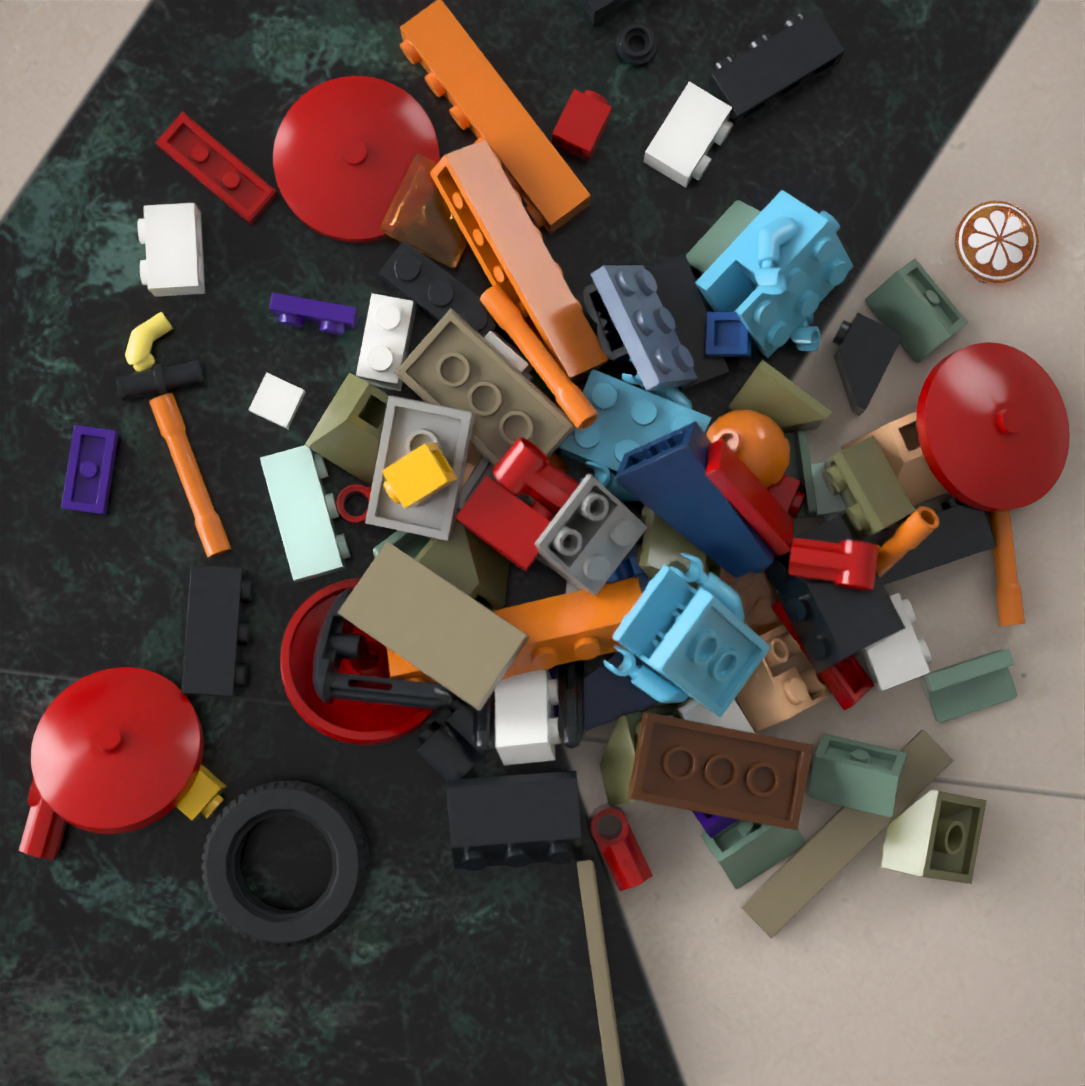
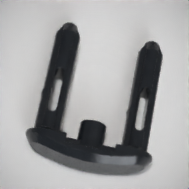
[313,588,453,710]
[472,660,585,752]

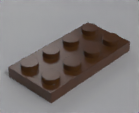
[627,712,813,830]

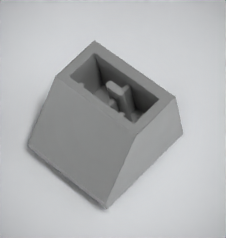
[535,474,647,596]

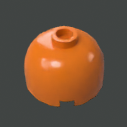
[705,409,790,489]

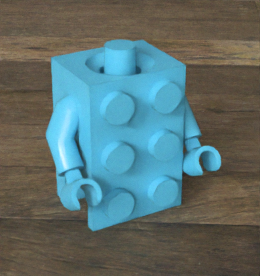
[695,190,853,358]
[559,358,711,502]
[604,553,771,718]

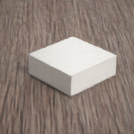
[249,372,306,429]

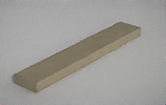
[740,730,954,939]
[576,857,625,1086]

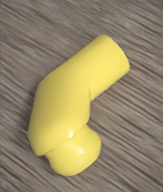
[125,311,173,371]

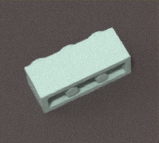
[260,445,351,583]

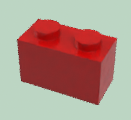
[455,475,555,573]

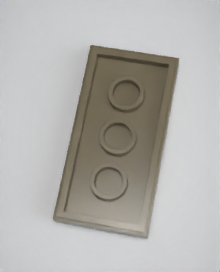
[394,308,576,466]
[338,541,530,711]

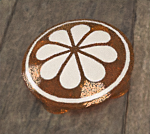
[955,200,1039,283]

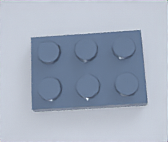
[591,265,697,391]

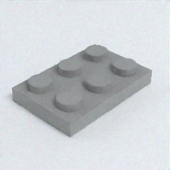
[365,396,476,541]

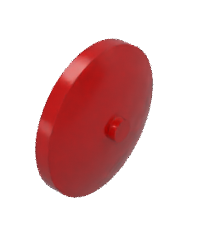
[273,76,440,243]
[916,342,1070,512]
[280,578,435,745]
[31,667,204,834]

